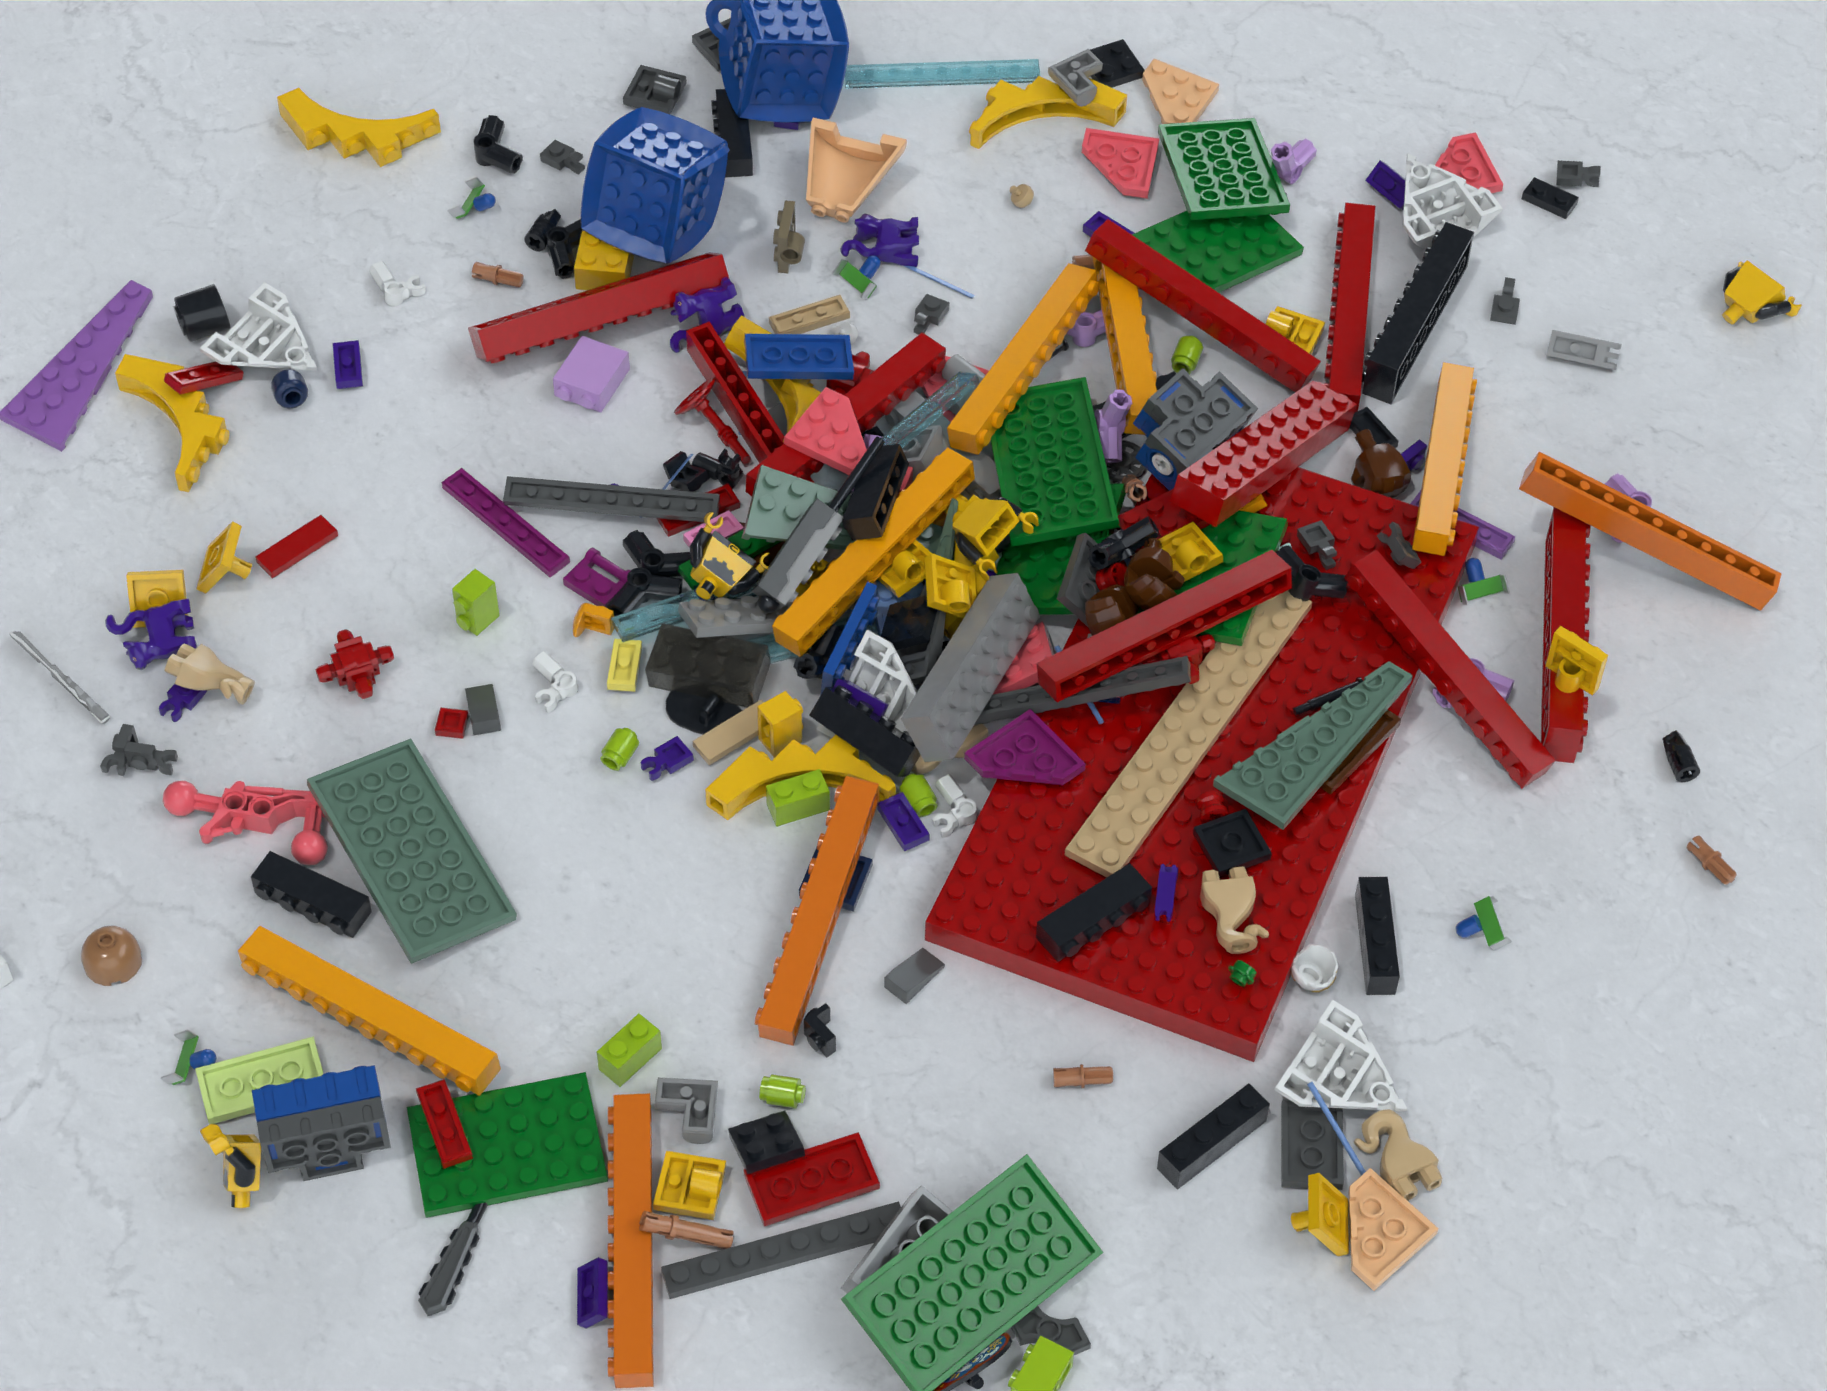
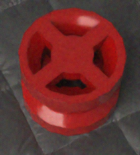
[1096,563,1127,591]
[1195,791,1229,824]

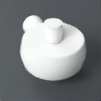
[831,322,858,345]

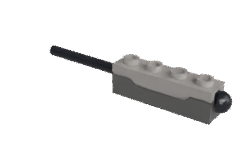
[752,436,885,613]

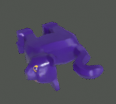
[840,214,919,267]
[670,277,744,353]
[105,599,197,670]

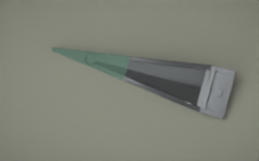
[896,498,958,685]

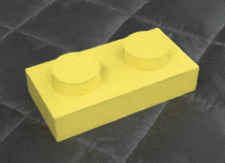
[607,639,642,692]

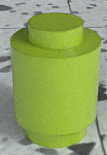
[1171,336,1203,374]
[600,728,639,771]
[899,774,937,817]
[759,1074,806,1108]

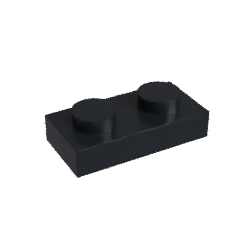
[1521,177,1579,219]

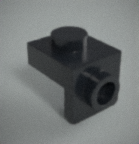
[663,451,710,492]
[804,1003,836,1058]

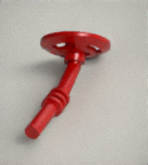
[674,377,751,464]

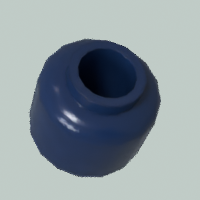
[271,369,308,409]

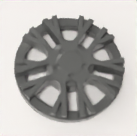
[1106,440,1145,484]

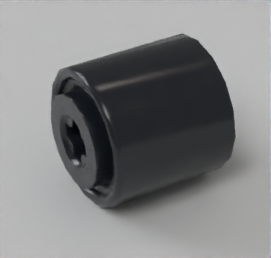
[173,284,230,342]

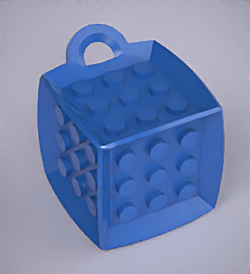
[705,0,849,123]
[581,107,730,264]

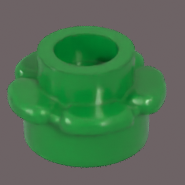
[1228,960,1257,987]

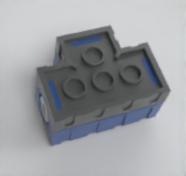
[1133,368,1258,491]
[252,1065,391,1181]

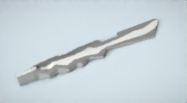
[9,631,110,724]

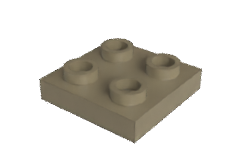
[773,200,805,274]

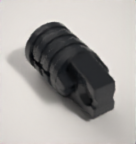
[524,209,561,252]
[1662,730,1700,782]

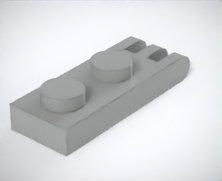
[1547,330,1622,370]

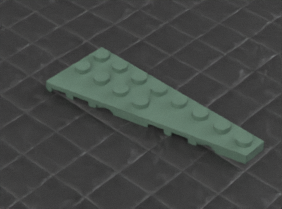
[742,465,955,561]
[1213,661,1413,830]

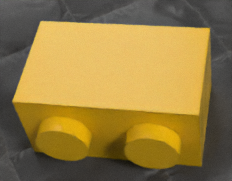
[757,691,804,758]

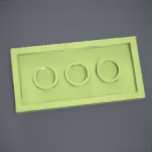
[195,1036,324,1124]

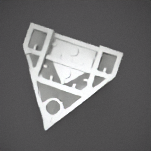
[1403,153,1503,249]
[200,282,317,371]
[817,630,917,738]
[1274,999,1407,1111]

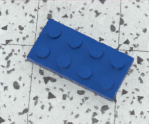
[744,334,854,380]
[820,581,880,696]

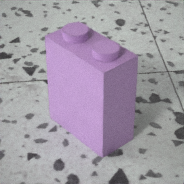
[553,336,630,412]

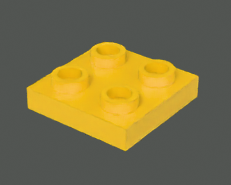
[1265,306,1325,354]
[1148,522,1223,582]
[877,540,931,598]
[925,553,977,618]
[1545,626,1608,696]
[653,1151,726,1220]

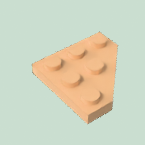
[1142,59,1219,124]
[1348,1168,1439,1291]

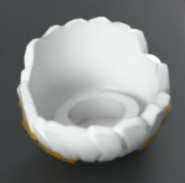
[1291,944,1339,992]

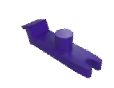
[1155,864,1178,922]

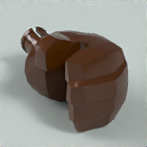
[1351,429,1411,498]
[1124,538,1185,611]
[1085,584,1139,636]

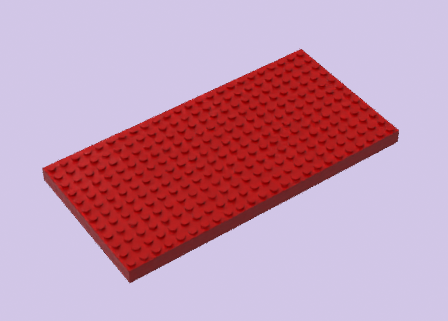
[925,467,1479,1062]

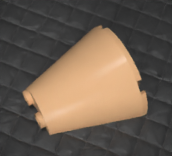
[806,117,907,223]

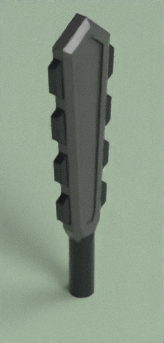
[418,1203,488,1316]

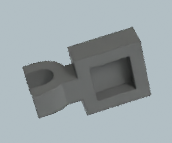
[540,140,585,175]
[1556,160,1601,187]
[1490,277,1520,325]
[914,294,950,334]
[1297,520,1337,570]
[1377,522,1421,569]
[100,724,138,776]
[124,741,178,775]

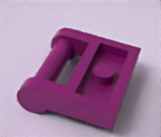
[563,547,630,608]

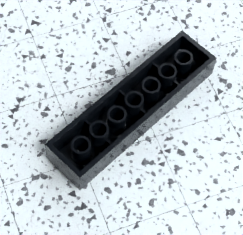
[1362,222,1474,404]

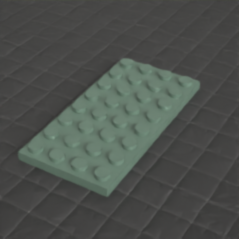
[307,738,517,964]

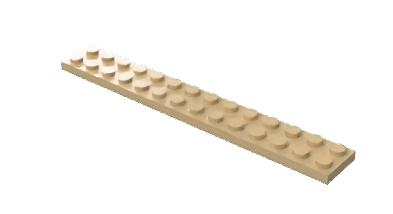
[1065,590,1312,877]

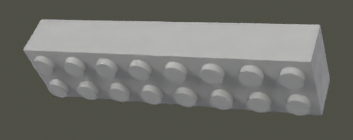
[901,573,1040,762]

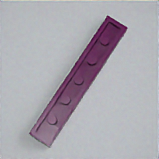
[441,468,570,578]

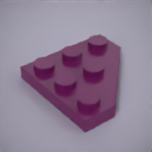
[964,709,1086,785]

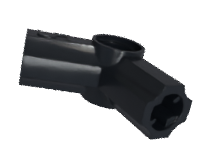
[474,115,523,174]
[546,219,584,279]
[1088,516,1161,570]
[623,530,690,577]
[1275,545,1348,601]
[607,567,683,622]
[793,624,843,679]

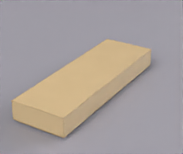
[769,295,850,334]
[693,700,764,765]

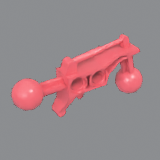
[163,781,328,866]

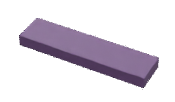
[1410,490,1515,560]

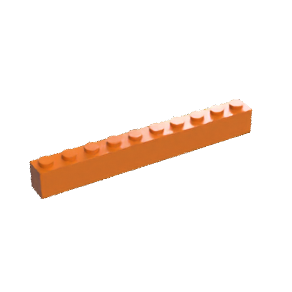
[1519,452,1782,611]
[755,776,880,1046]
[608,1093,654,1388]

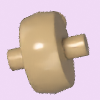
[1010,184,1034,208]

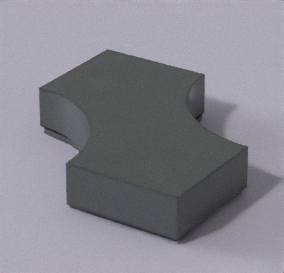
[1011,1306,1091,1355]

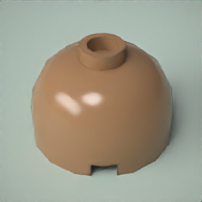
[81,926,142,986]

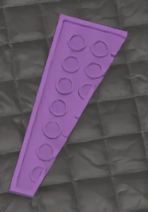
[0,280,153,452]

